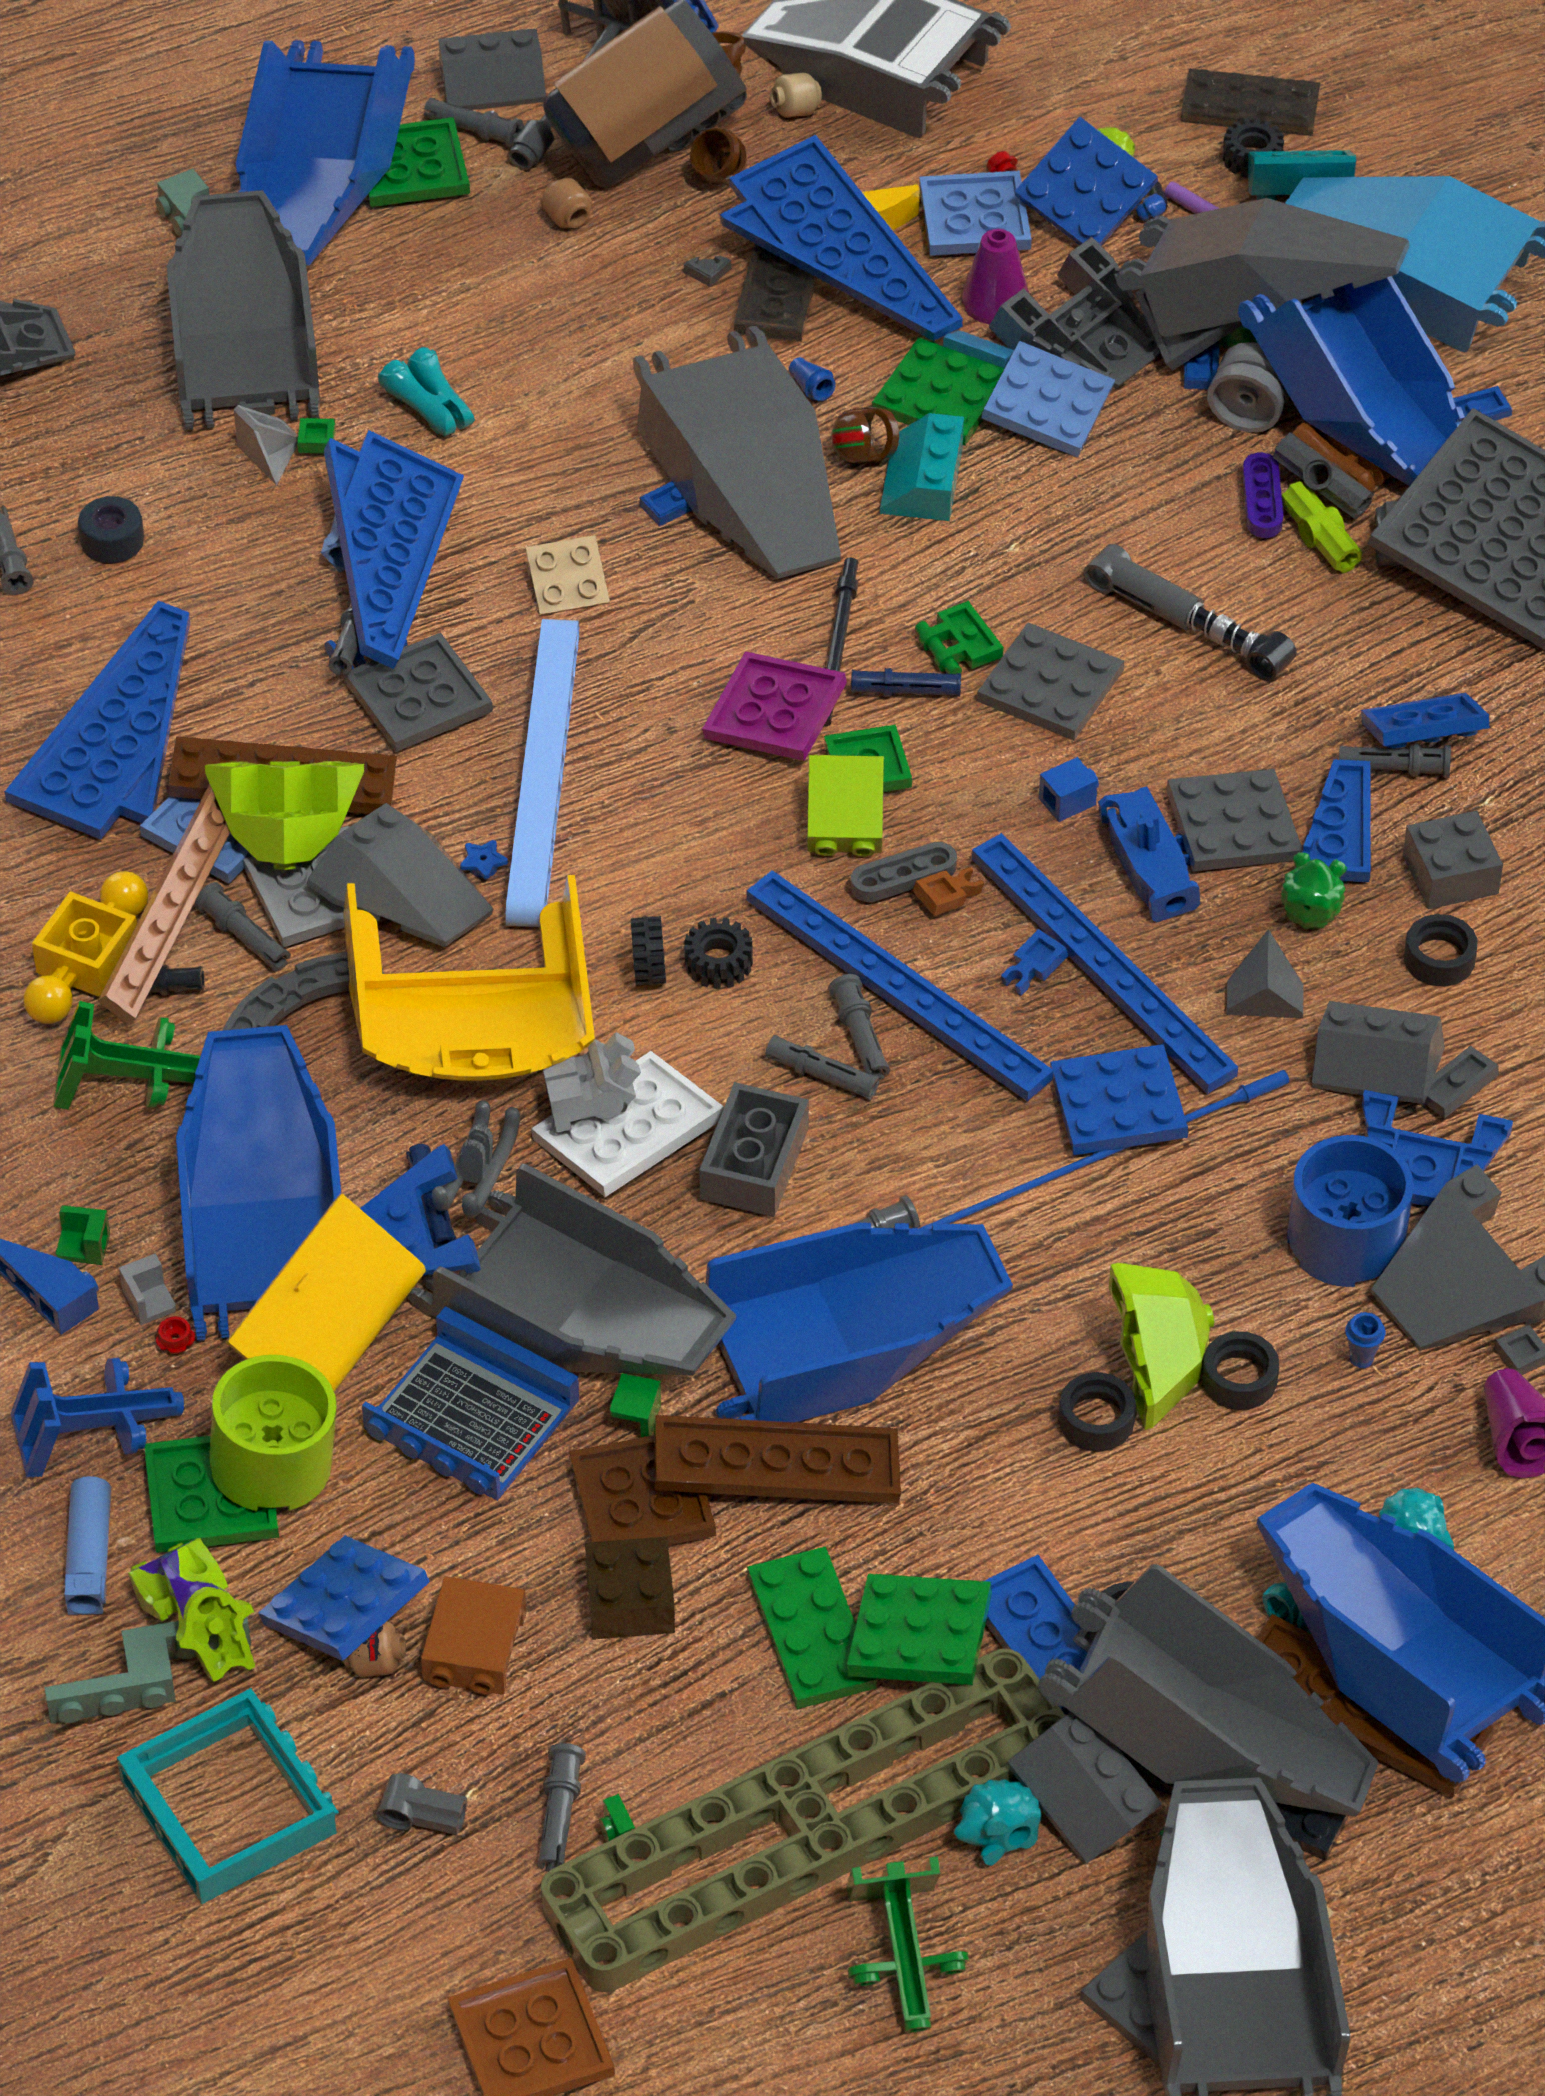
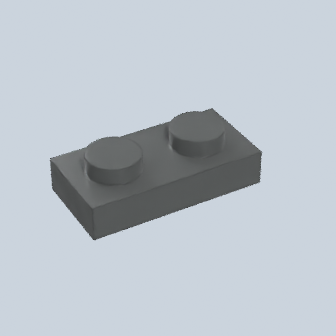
[1424,1046,1499,1118]

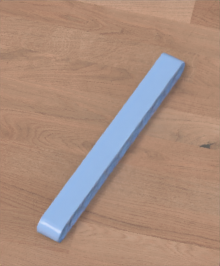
[506,619,579,928]

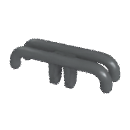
[432,1100,520,1218]

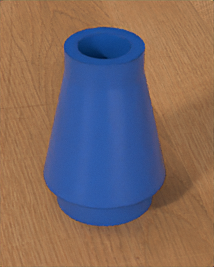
[789,357,836,401]
[1345,1312,1386,1368]

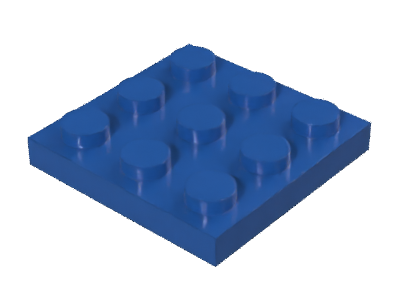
[1015,116,1158,246]
[1050,1044,1188,1155]
[258,1535,430,1661]

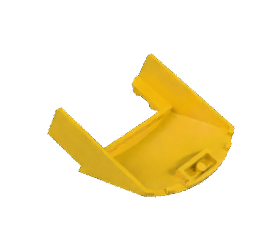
[343,875,595,1081]

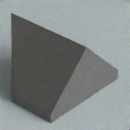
[1226,929,1303,1018]

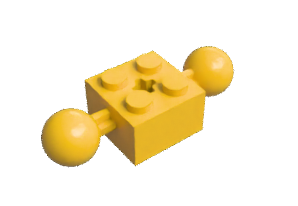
[23,871,148,1024]

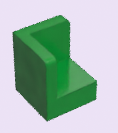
[56,1205,110,1265]
[610,1373,661,1438]

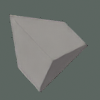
[234,405,298,485]

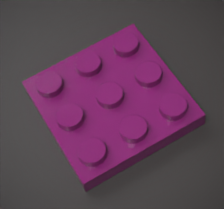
[702,651,847,761]

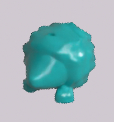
[1378,1487,1454,1550]
[954,1779,1041,1866]

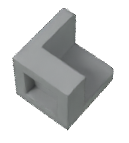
[119,1253,176,1325]

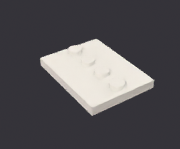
[531,1051,724,1197]

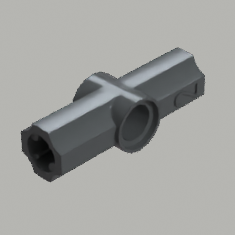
[1273,433,1374,519]

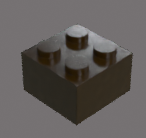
[585,1536,675,1640]

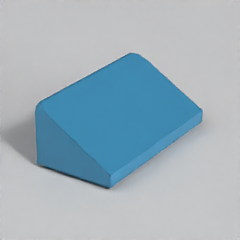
[943,330,1014,368]

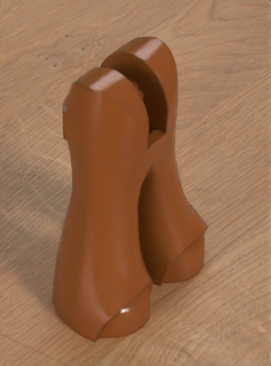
[1293,422,1390,492]

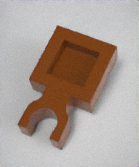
[913,867,984,916]

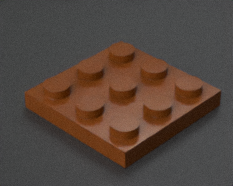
[447,1958,615,2096]

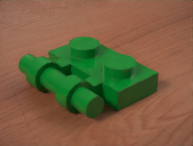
[915,601,1004,674]

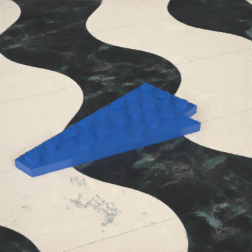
[720,135,963,341]
[324,430,464,669]
[4,600,190,839]

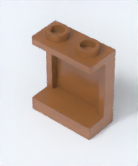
[421,1576,527,1695]

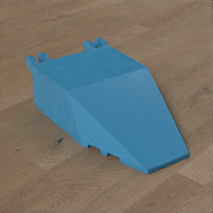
[1285,176,1545,352]

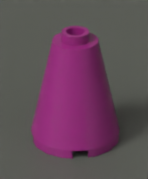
[962,229,1030,325]
[1484,1368,1545,1478]

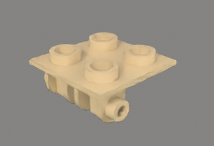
[525,535,610,615]

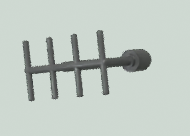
[508,0,638,170]

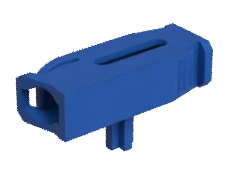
[1098,786,1200,922]

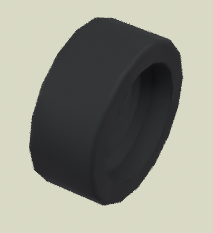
[1404,914,1478,987]
[1202,1331,1279,1410]
[1058,1372,1136,1452]

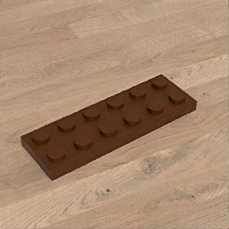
[168,736,397,814]
[654,1415,901,1504]
[1256,1614,1494,1797]

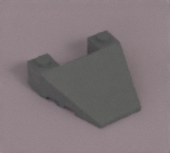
[989,237,1161,389]
[1371,1164,1545,1351]

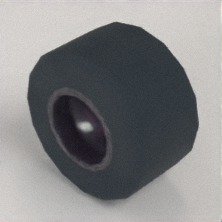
[78,496,144,564]

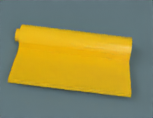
[226,1193,426,1392]

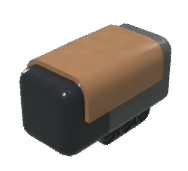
[543,0,747,188]

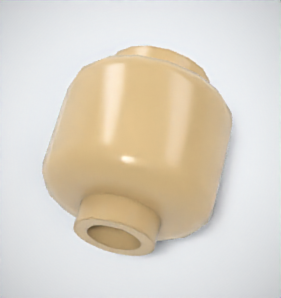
[770,73,822,118]

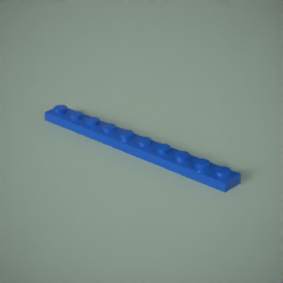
[972,833,1238,1094]
[746,870,1054,1102]

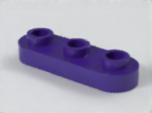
[1243,452,1283,538]

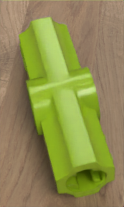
[1281,481,1362,574]

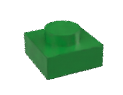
[297,418,336,453]
[599,1794,635,1842]

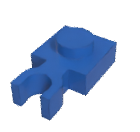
[1001,929,1069,996]

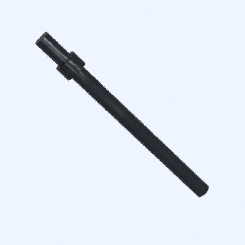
[824,557,858,727]

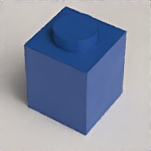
[1039,757,1099,822]

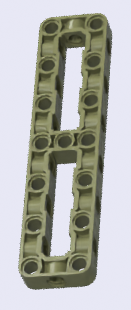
[541,1649,1065,1992]

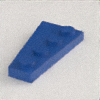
[1295,759,1371,882]

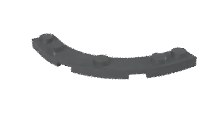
[222,952,384,1031]

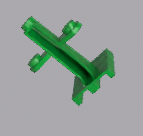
[53,1001,200,1110]
[846,1856,969,2033]

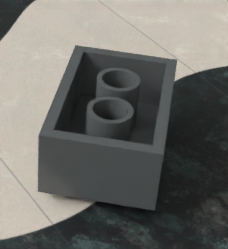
[699,1082,809,1217]

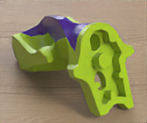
[128,1538,256,1682]

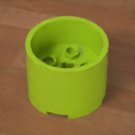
[209,1355,336,1511]

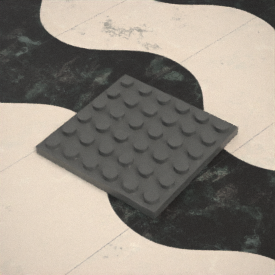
[1367,408,1545,650]

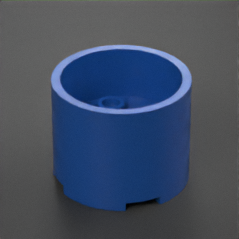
[1287,1135,1414,1287]

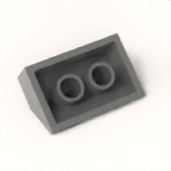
[438,28,546,110]
[1312,1001,1445,1104]
[1005,1712,1162,1865]

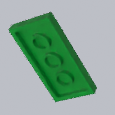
[747,1546,877,1709]

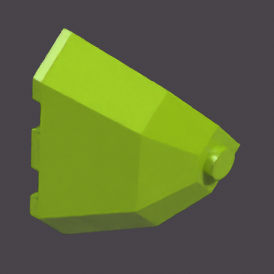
[205,761,364,870]
[1109,1263,1215,1430]

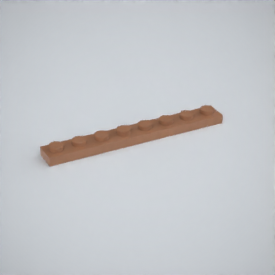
[98,784,230,1024]

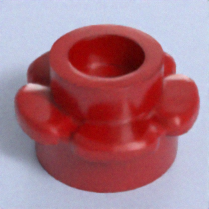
[986,151,1018,173]
[156,1316,195,1354]

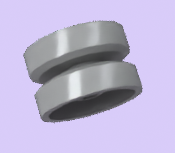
[1207,342,1289,433]

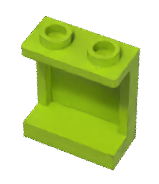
[807,755,884,857]

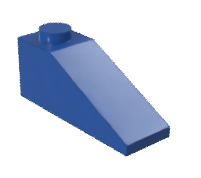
[0,1239,99,1335]

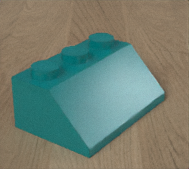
[1248,150,1356,201]
[880,413,964,521]

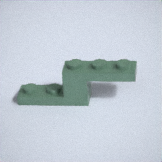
[45,1617,251,1724]

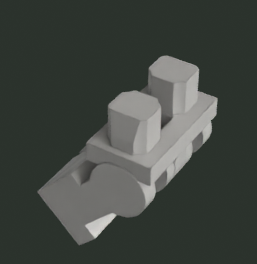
[543,1033,641,1133]

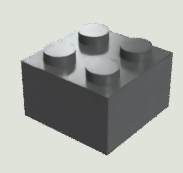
[1403,810,1503,909]

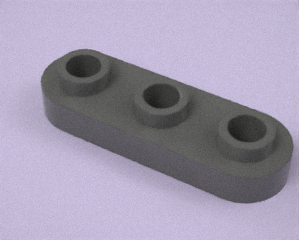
[851,842,957,902]

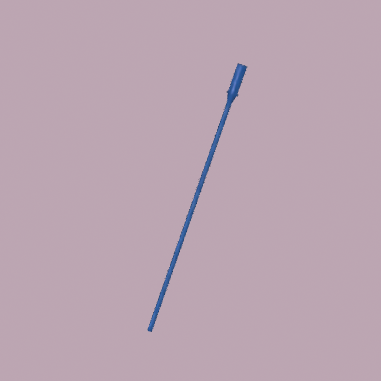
[921,1070,1289,1229]

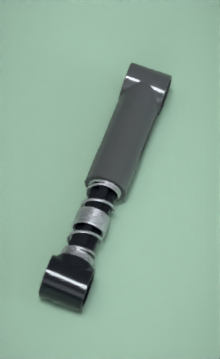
[1083,544,1297,681]

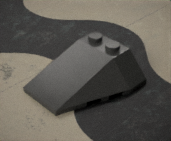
[0,299,76,375]
[307,803,494,947]

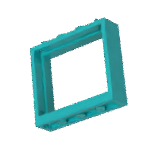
[117,1688,339,1904]

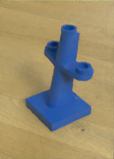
[10,1357,184,1477]

